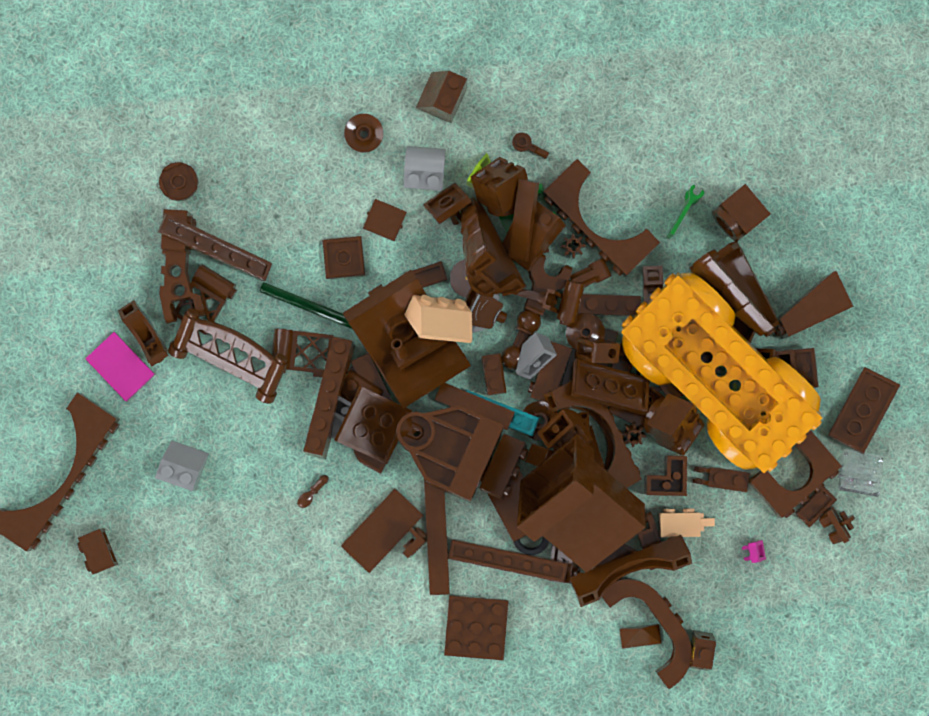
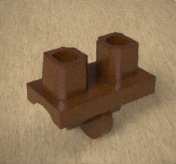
[819,506,855,544]

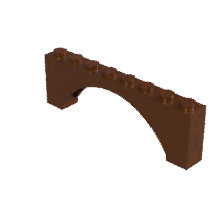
[0,392,120,552]

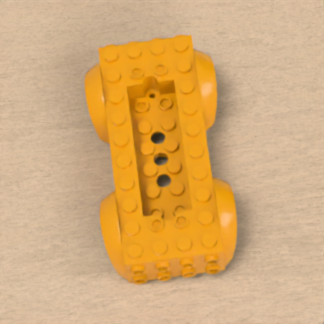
[621,272,822,473]

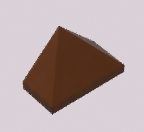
[619,623,662,649]

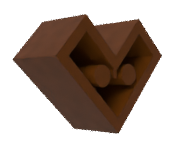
[644,456,687,496]

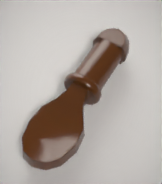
[297,475,329,508]

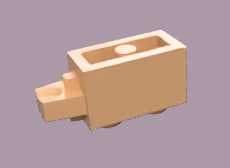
[658,508,715,537]

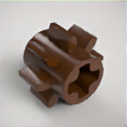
[561,234,586,259]
[621,421,646,447]

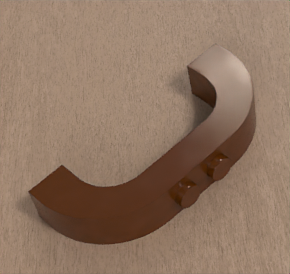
[602,578,692,689]

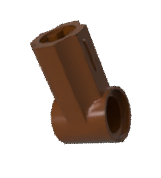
[570,258,612,287]

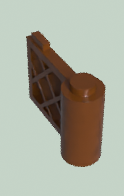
[176,264,237,335]
[272,329,333,378]

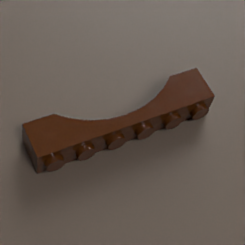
[303,337,355,459]
[570,535,692,607]

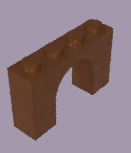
[749,430,842,518]

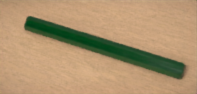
[260,282,352,329]

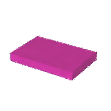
[86,332,156,402]

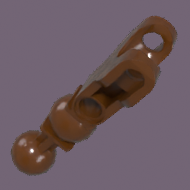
[501,254,573,370]

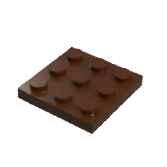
[334,386,412,464]
[444,595,508,660]

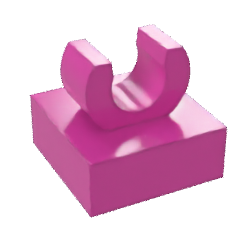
[742,540,766,563]

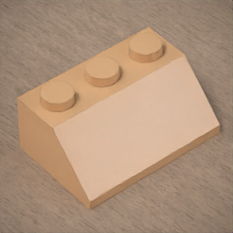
[404,295,472,343]

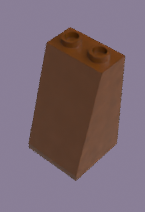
[774,271,854,339]

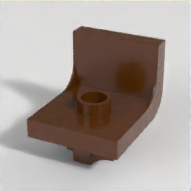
[343,270,471,409]

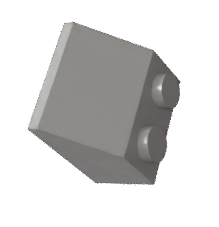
[155,441,209,491]

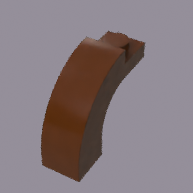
[118,300,168,366]

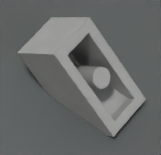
[516,332,557,380]

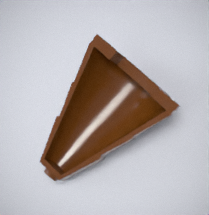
[461,197,526,297]
[689,241,780,337]

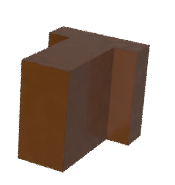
[517,434,646,573]

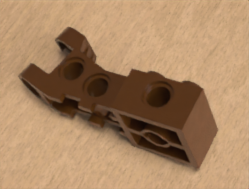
[159,209,206,324]

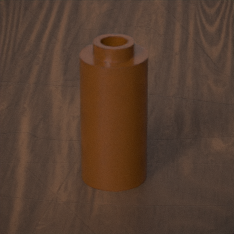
[557,280,585,326]

